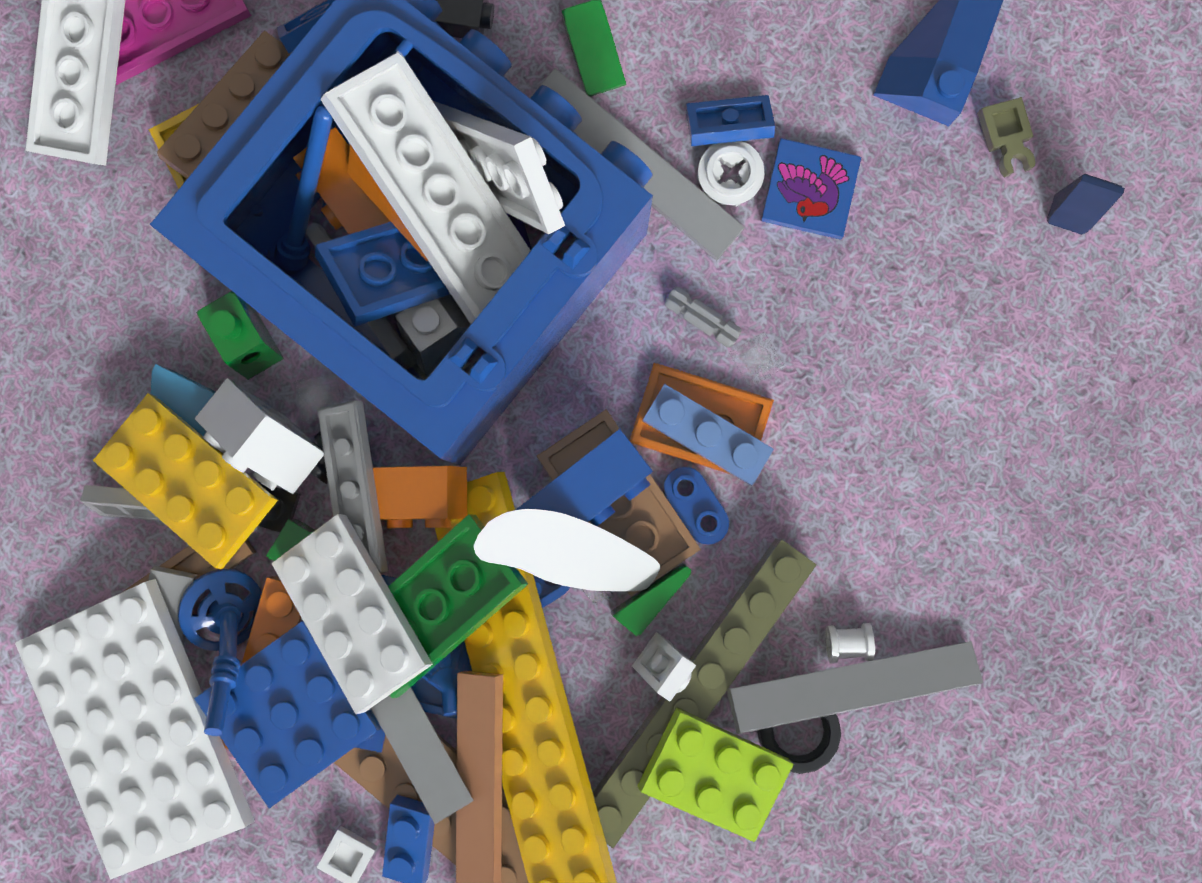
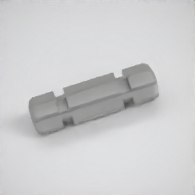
[665,287,742,348]

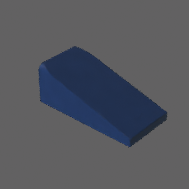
[1047,174,1125,235]

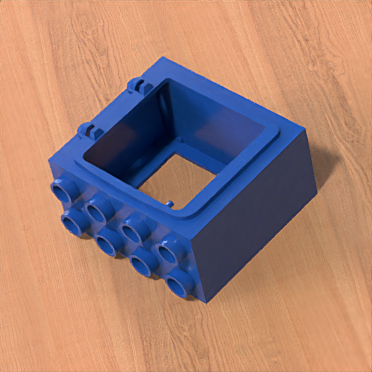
[150,0,653,465]

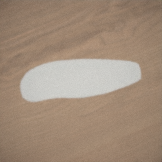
[473,509,660,591]

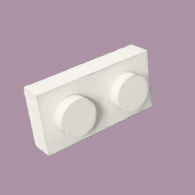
[632,632,696,701]

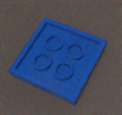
[194,621,381,809]

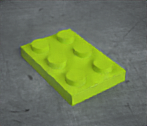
[637,707,794,842]

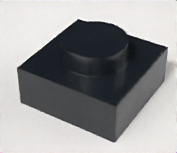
[257,482,301,533]

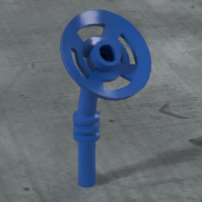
[178,569,262,736]

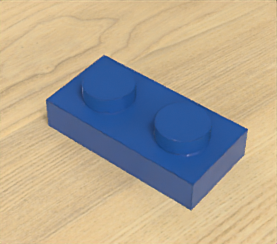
[686,95,775,146]
[382,795,435,883]

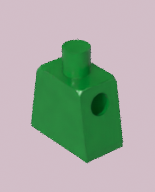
[196,291,284,380]

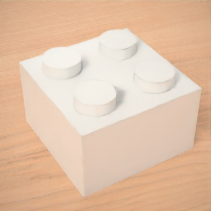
[195,378,324,494]

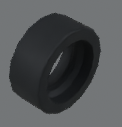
[757,714,841,774]

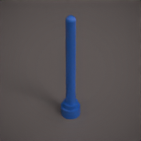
[274,105,333,271]

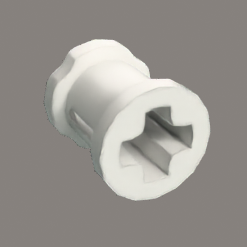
[825,623,875,664]

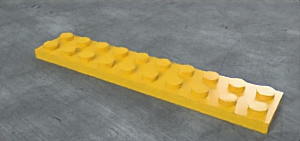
[435,472,617,883]

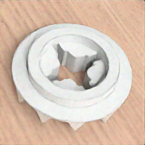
[698,141,764,207]

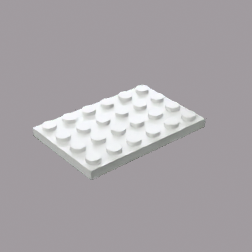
[15,579,255,880]

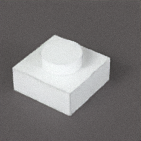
[317,826,378,883]

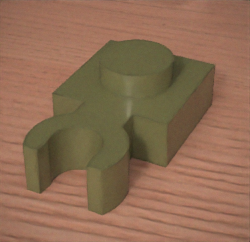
[977,97,1035,178]

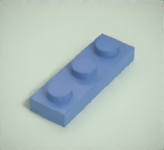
[642,384,774,486]

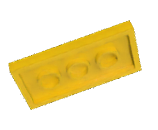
[93,393,278,569]

